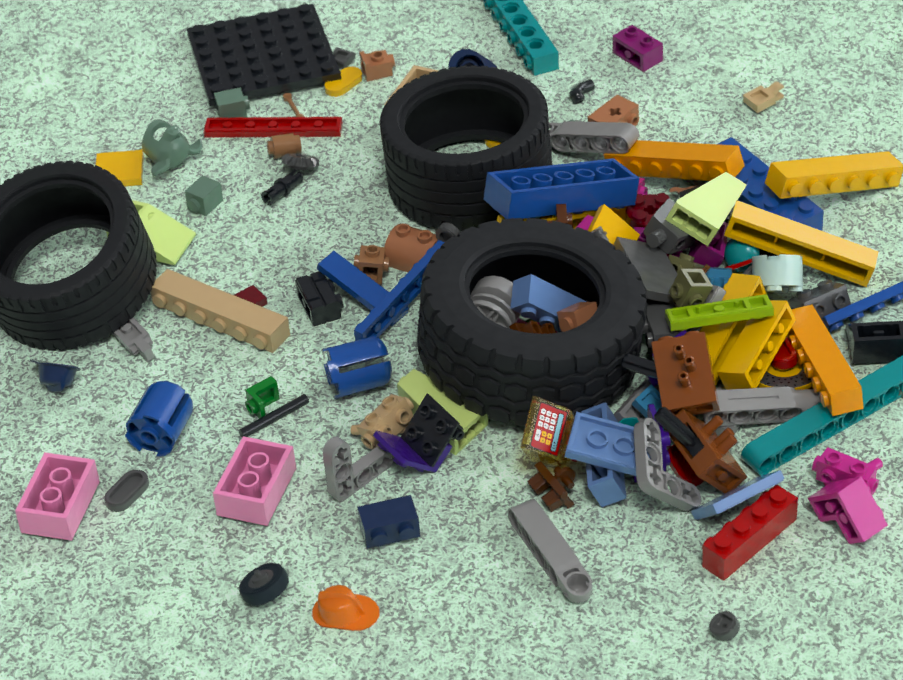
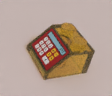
[520,396,575,468]

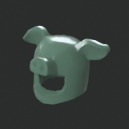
[142,119,203,176]

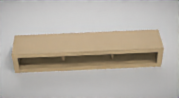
[151,269,290,353]

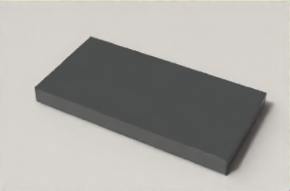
[614,237,677,304]

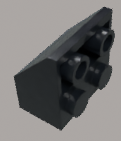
[845,321,903,364]

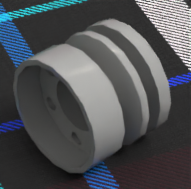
[470,276,520,329]

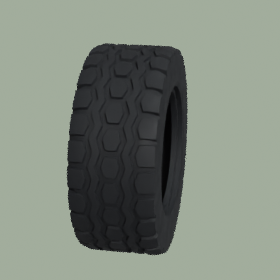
[417,218,647,426]

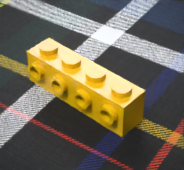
[717,300,796,390]

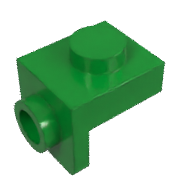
[245,376,280,418]

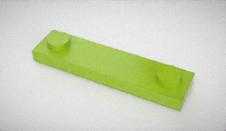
[665,294,774,331]

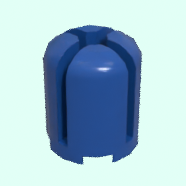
[321,336,392,399]
[125,381,193,457]

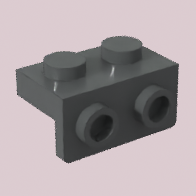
[788,280,851,318]

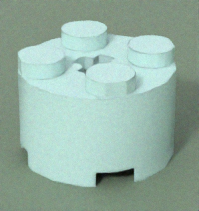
[752,254,803,294]

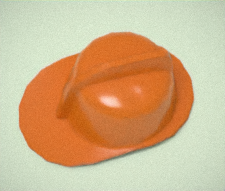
[312,585,380,631]

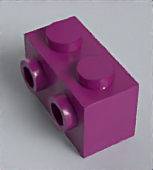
[612,25,663,72]
[689,222,728,273]

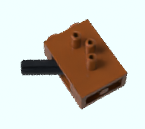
[622,331,720,415]
[654,407,747,493]

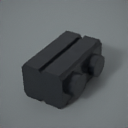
[295,271,344,327]

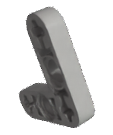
[634,418,702,511]
[323,436,394,502]

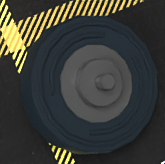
[239,562,289,606]

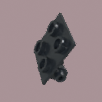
[401,394,464,468]

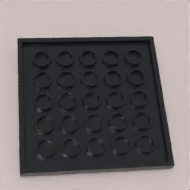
[186,4,342,106]

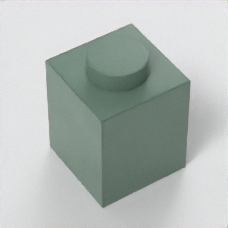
[214,87,250,118]
[185,175,223,216]

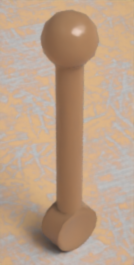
[283,93,304,117]

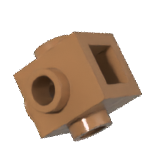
[354,245,389,284]

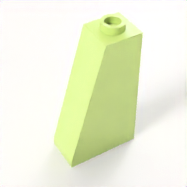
[665,172,747,246]
[397,369,488,455]

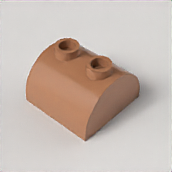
[384,223,438,272]

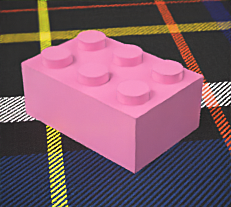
[213,436,296,526]
[15,452,100,541]

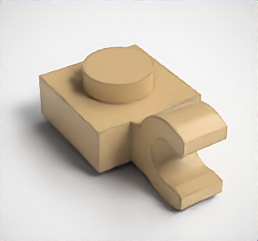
[743,81,784,113]

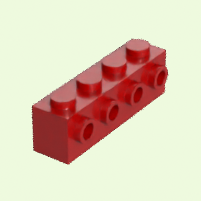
[702,484,798,581]

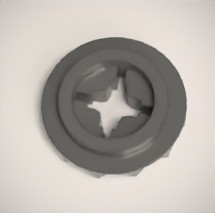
[281,153,319,170]

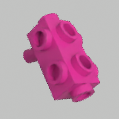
[812,447,883,495]

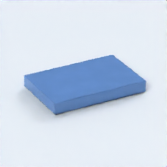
[564,412,650,476]
[691,470,785,520]

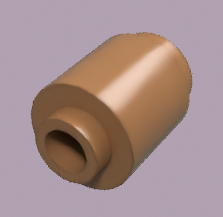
[267,133,302,159]

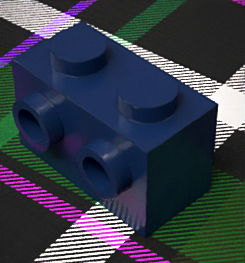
[357,495,420,549]

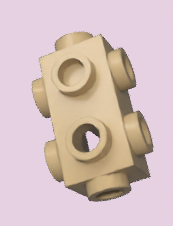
[350,394,414,449]

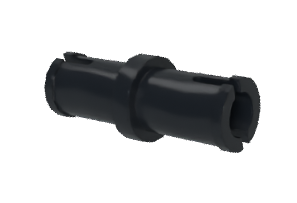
[261,169,303,205]

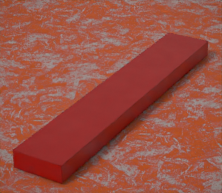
[204,117,343,138]

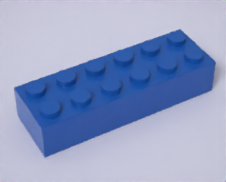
[704,137,824,231]
[484,158,640,219]

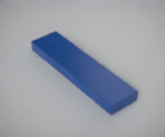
[317,251,409,326]

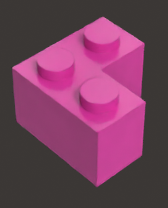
[808,476,888,544]

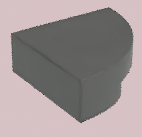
[333,47,356,69]

